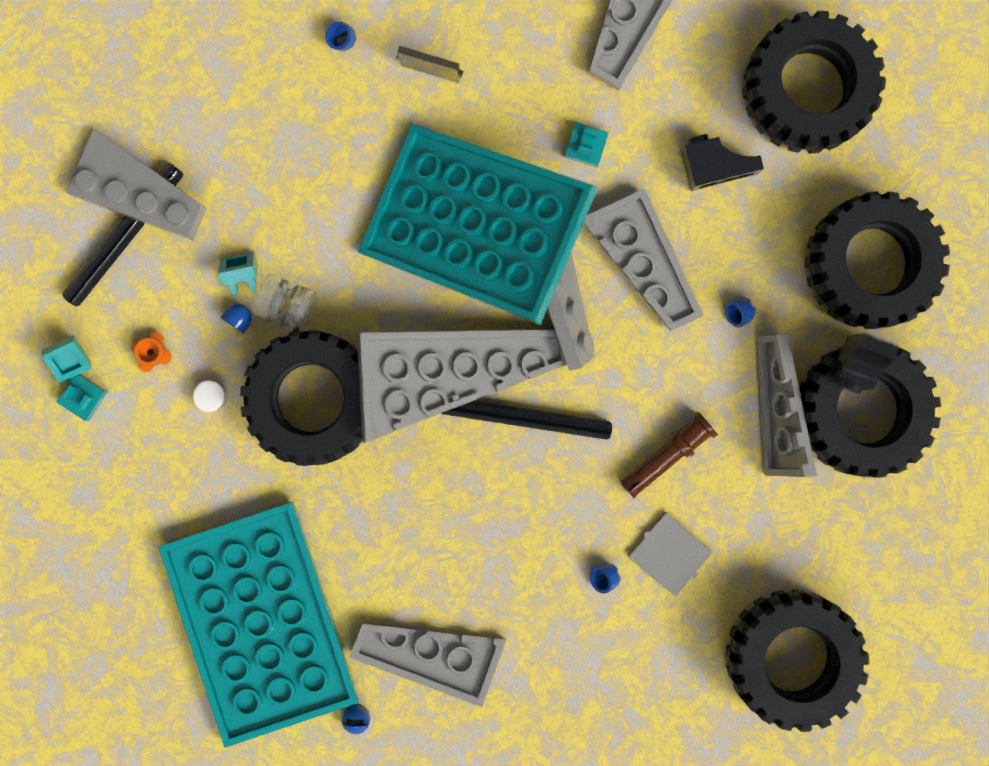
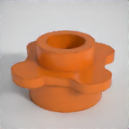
[131,332,172,372]

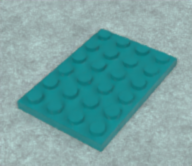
[358,124,598,325]
[158,501,360,748]

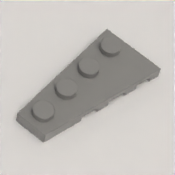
[589,0,672,91]
[66,129,207,241]
[583,189,703,331]
[548,253,595,371]
[757,334,817,477]
[350,624,506,707]

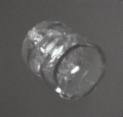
[253,274,316,332]

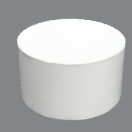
[193,380,228,412]

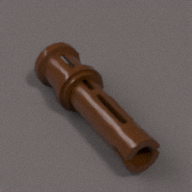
[620,411,718,499]

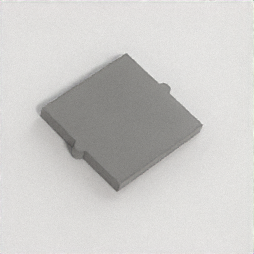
[629,512,713,596]

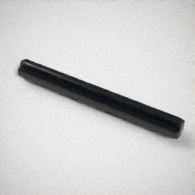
[62,163,183,306]
[441,400,612,440]

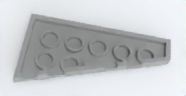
[357,330,567,443]

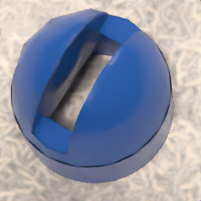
[325,21,357,51]
[725,297,756,327]
[220,304,252,334]
[590,563,621,594]
[342,704,371,734]

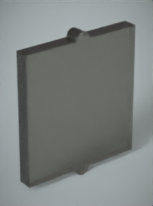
[396,46,464,83]

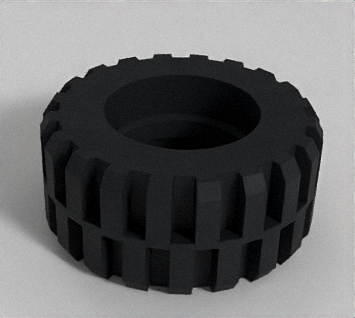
[742,10,886,154]
[805,191,950,329]
[240,330,362,466]
[799,347,941,478]
[725,589,869,732]

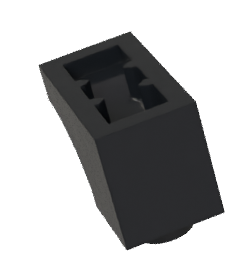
[681,134,764,191]
[831,333,900,394]

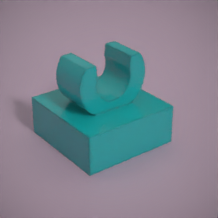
[565,122,609,168]
[218,251,258,295]
[41,335,91,384]
[56,374,108,421]

